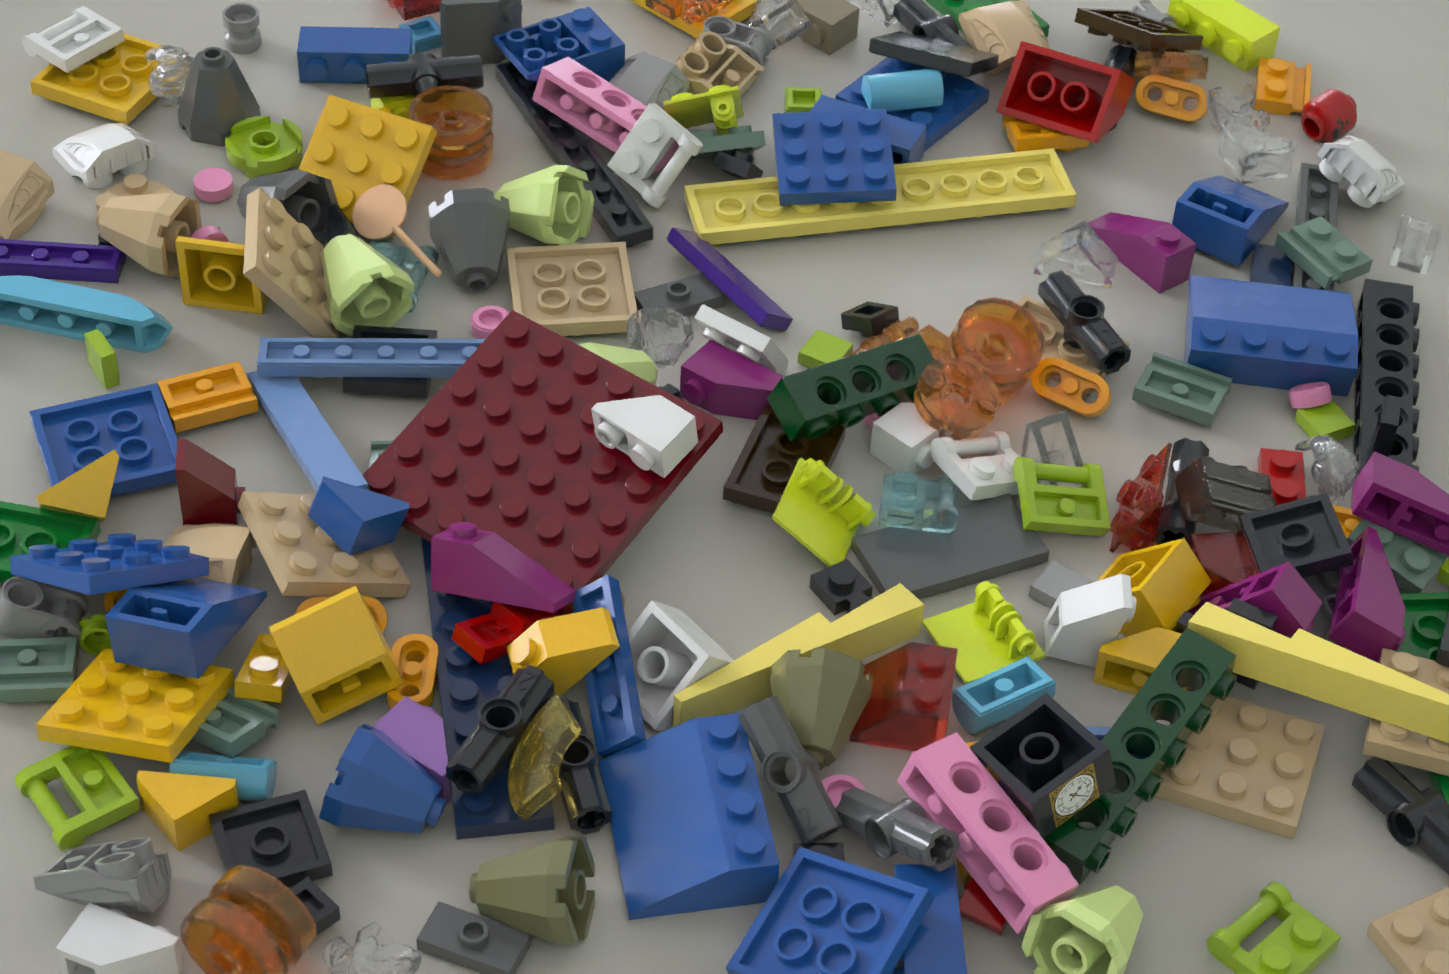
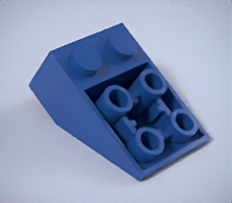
[492,7,625,82]
[1172,175,1289,267]
[105,577,267,679]

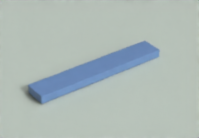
[257,337,485,378]
[247,371,369,492]

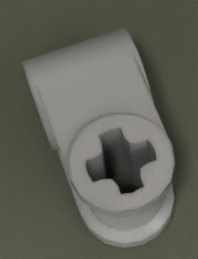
[703,16,774,65]
[0,576,89,645]

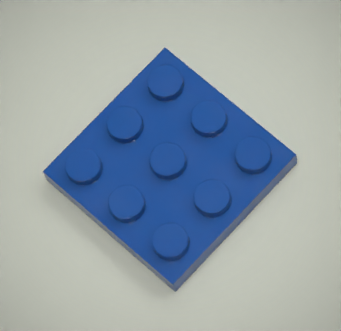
[836,57,990,152]
[772,109,897,205]
[29,383,177,497]
[10,533,209,595]
[725,847,934,974]

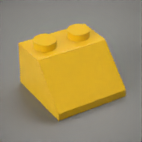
[175,236,269,314]
[1097,538,1212,636]

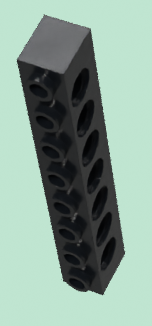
[1351,279,1420,509]

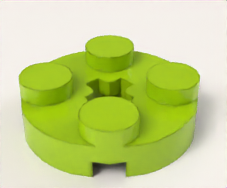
[225,116,303,179]

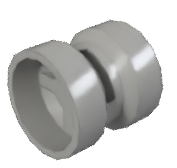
[222,3,262,54]

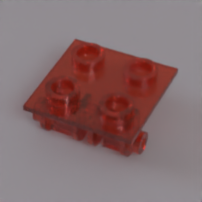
[1109,442,1172,553]

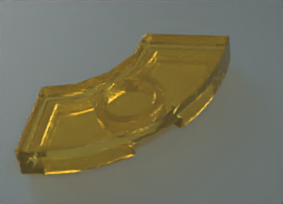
[508,694,583,821]

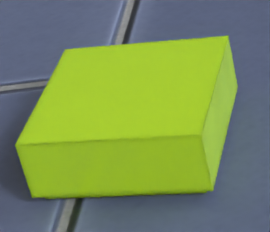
[784,87,822,113]
[84,329,120,389]
[797,329,854,368]
[1295,400,1356,447]

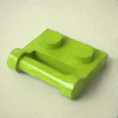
[1013,457,1111,537]
[14,746,140,852]
[1207,881,1341,974]

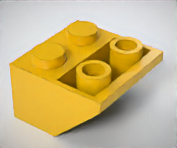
[269,586,404,725]

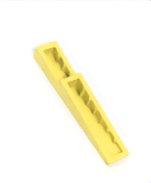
[672,583,924,727]
[1187,601,1449,743]

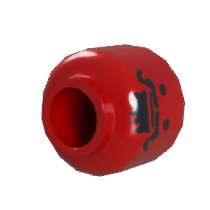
[1301,89,1357,143]

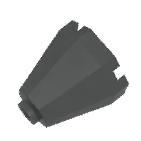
[177,47,261,147]
[237,169,338,245]
[429,188,510,292]

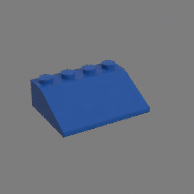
[1184,275,1358,397]
[598,713,780,920]

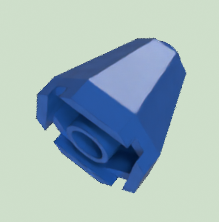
[319,724,447,834]

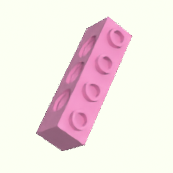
[532,57,679,174]
[897,732,1079,934]

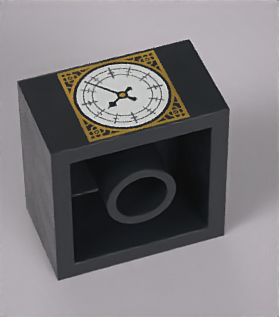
[970,693,1116,839]

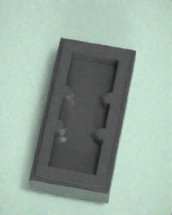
[634,273,723,327]
[416,901,531,974]

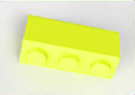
[1168,0,1280,72]

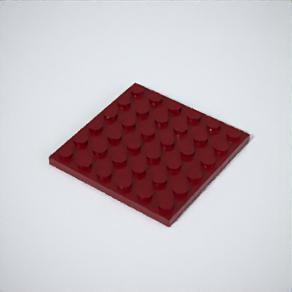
[362,310,723,616]

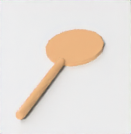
[352,184,442,277]

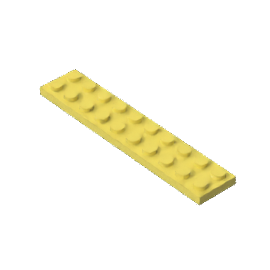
[684,148,1077,245]

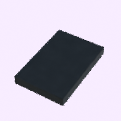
[869,31,999,77]

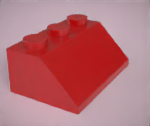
[996,41,1136,144]

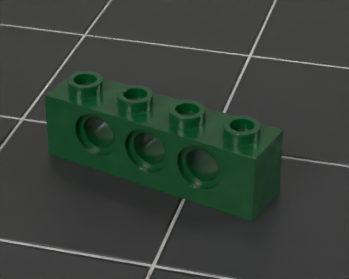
[767,333,943,441]

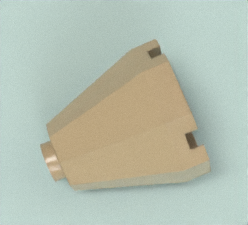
[96,193,202,279]

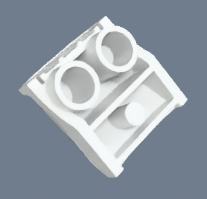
[52,123,157,189]
[1317,135,1406,208]

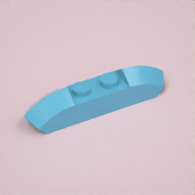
[0,275,173,353]

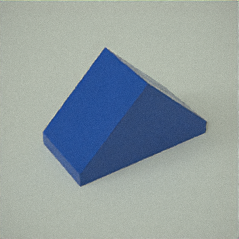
[308,476,409,555]

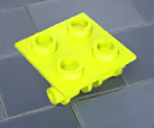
[663,85,744,136]
[772,457,876,567]
[922,581,1046,684]

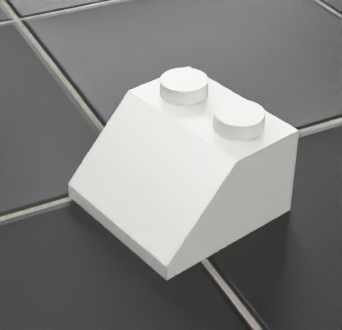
[628,600,734,731]

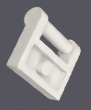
[22,6,124,73]
[607,103,703,208]
[694,304,789,376]
[930,431,1040,500]

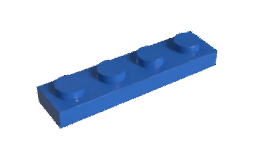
[573,574,646,758]

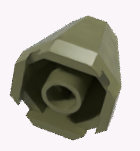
[769,648,873,770]
[469,836,595,944]

